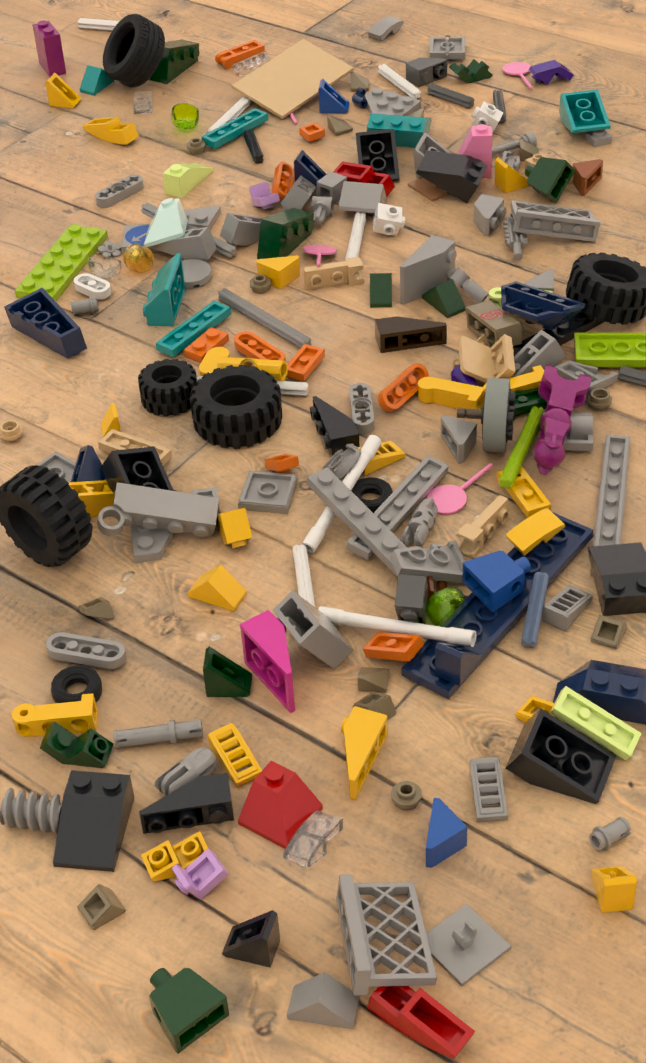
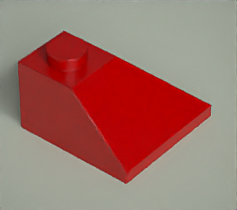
[238,761,323,850]

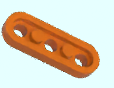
[271,161,295,202]
[234,331,286,361]
[378,363,429,412]

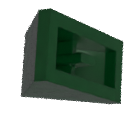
[370,273,392,308]
[422,279,466,318]
[203,646,252,697]

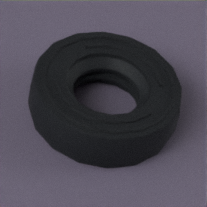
[351,477,393,513]
[51,665,102,703]

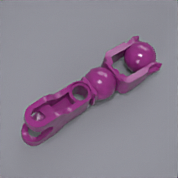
[533,365,591,475]

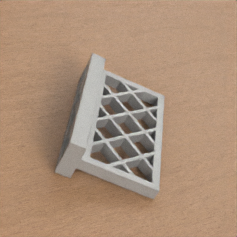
[510,200,600,242]
[336,875,437,995]

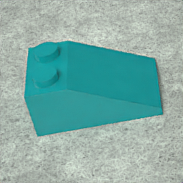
[559,89,611,133]

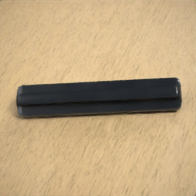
[244,129,264,163]

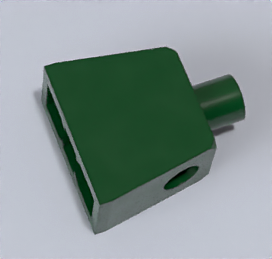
[525,157,575,203]
[149,968,229,1054]

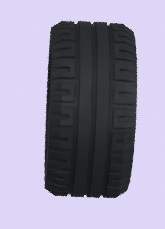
[103,14,165,88]

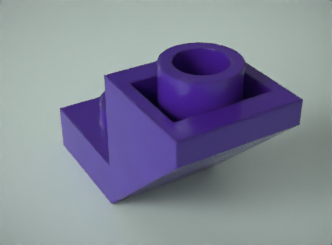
[529,60,574,85]

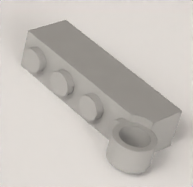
[97,482,219,537]

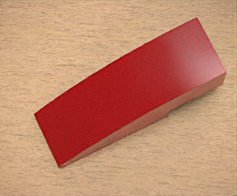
[333,161,395,197]
[367,972,475,1059]

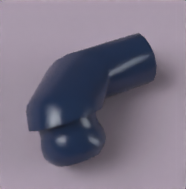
[352,87,367,108]

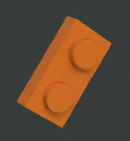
[184,327,229,363]
[286,344,325,382]
[363,632,424,662]

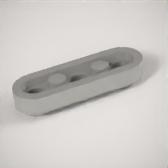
[46,632,126,669]

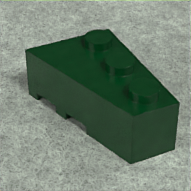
[150,39,200,84]
[257,208,314,259]

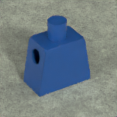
[462,551,531,612]

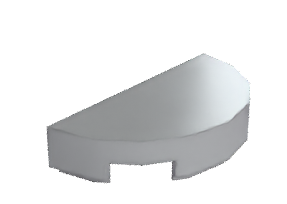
[501,151,520,172]

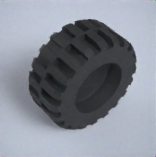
[566,253,646,325]
[190,365,282,449]
[0,465,93,567]

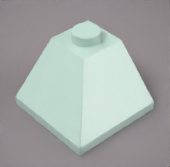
[144,198,188,248]

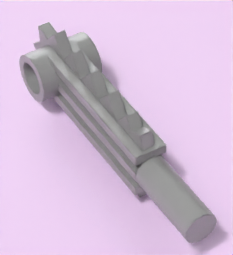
[503,213,528,261]

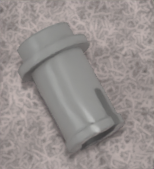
[70,296,99,316]
[589,817,631,851]

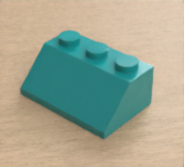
[367,113,432,148]
[143,253,186,327]

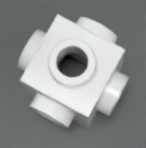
[471,102,503,133]
[373,203,405,237]

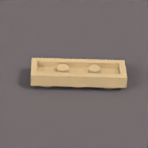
[98,429,172,466]

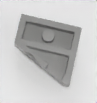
[184,206,221,230]

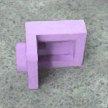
[249,182,280,209]
[172,848,229,900]

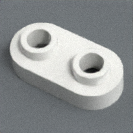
[74,273,111,300]

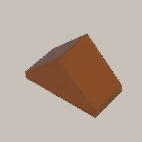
[573,159,603,196]

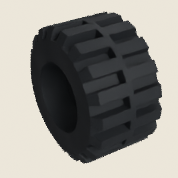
[138,359,197,416]

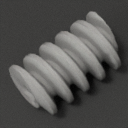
[0,788,62,834]

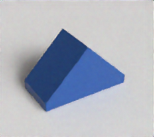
[318,79,350,114]
[426,798,467,868]

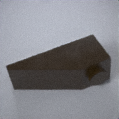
[375,316,447,353]

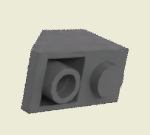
[406,58,447,87]
[395,574,428,624]

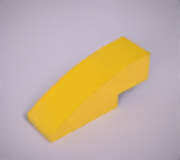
[82,116,139,145]

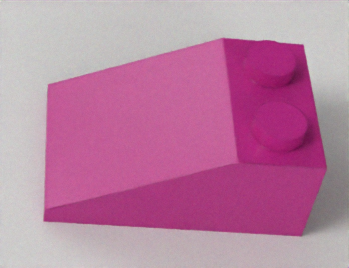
[240,610,295,713]

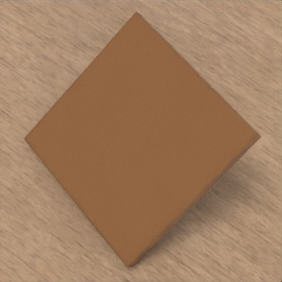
[408,177,450,202]

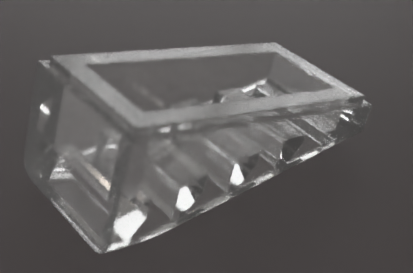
[233,51,270,76]

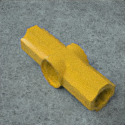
[217,357,288,381]

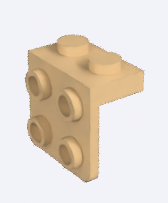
[458,334,516,383]

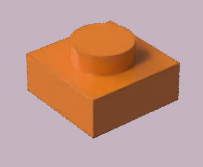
[299,122,325,142]
[264,454,299,474]

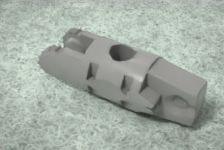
[400,498,438,548]

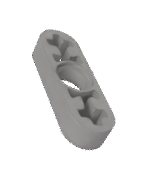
[95,175,144,208]
[349,383,374,434]

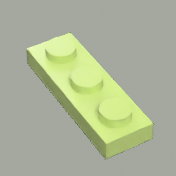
[550,686,642,760]

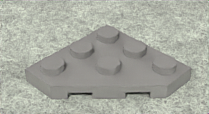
[365,88,421,116]

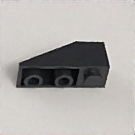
[310,396,360,457]
[139,773,234,834]

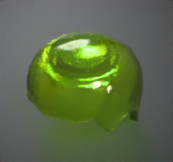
[171,103,199,130]
[426,587,465,626]

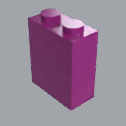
[32,20,66,77]

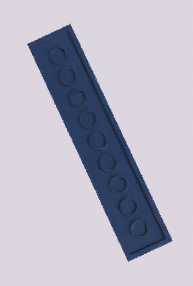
[401,512,593,699]

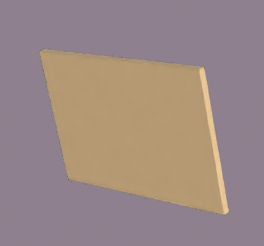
[232,39,354,119]

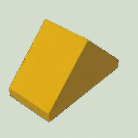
[45,73,82,109]
[495,157,529,194]
[256,255,300,289]
[187,564,247,611]
[591,865,637,913]

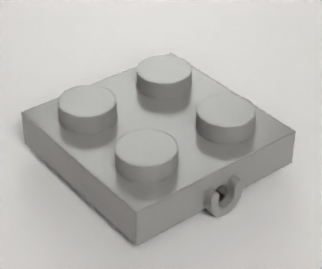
[429,34,465,61]

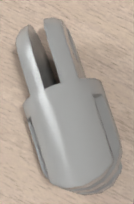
[155,748,217,796]

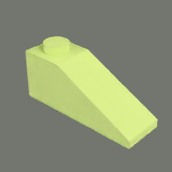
[163,163,213,198]

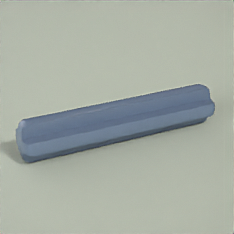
[521,572,549,648]

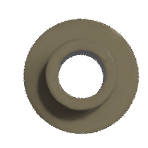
[187,138,206,155]
[249,275,271,294]
[588,388,612,409]
[391,781,422,810]

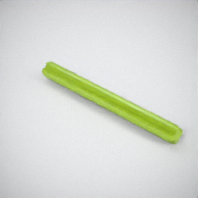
[499,406,544,489]

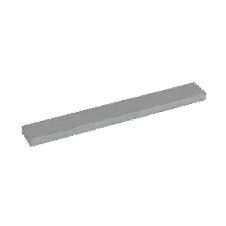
[590,435,631,576]

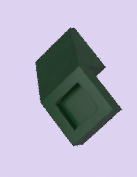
[449,59,493,84]
[40,722,113,768]

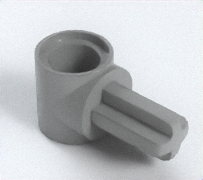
[311,196,334,226]

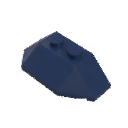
[501,281,585,330]
[553,660,646,725]

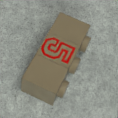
[466,300,523,346]

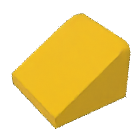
[101,403,121,437]

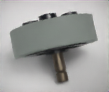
[457,378,515,453]

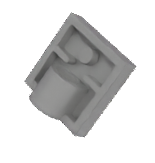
[542,412,593,452]

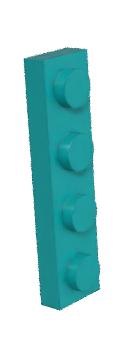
[201,108,268,149]
[156,300,231,357]

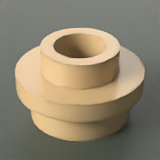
[0,420,23,441]

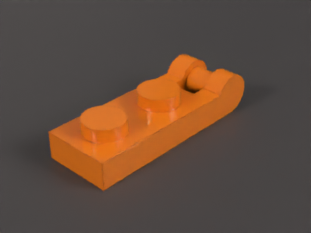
[215,40,265,69]

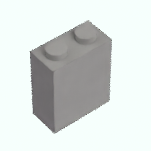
[273,590,354,670]

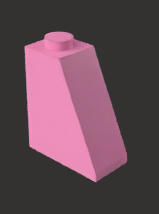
[458,124,492,178]

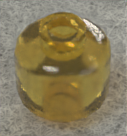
[123,244,154,273]

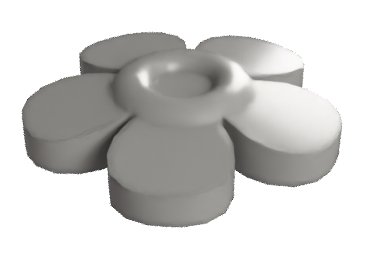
[98,241,121,259]

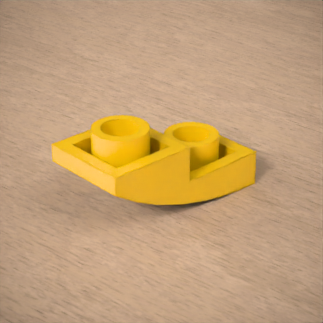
[506,508,565,556]
[141,831,209,881]

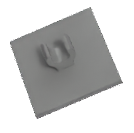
[426,904,511,986]

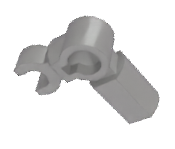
[449,267,489,303]

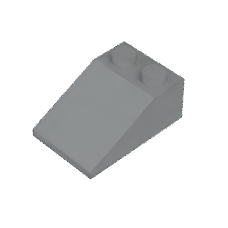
[400,235,457,304]

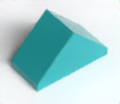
[80,65,115,96]

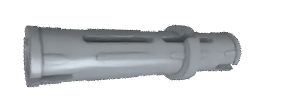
[114,719,203,749]

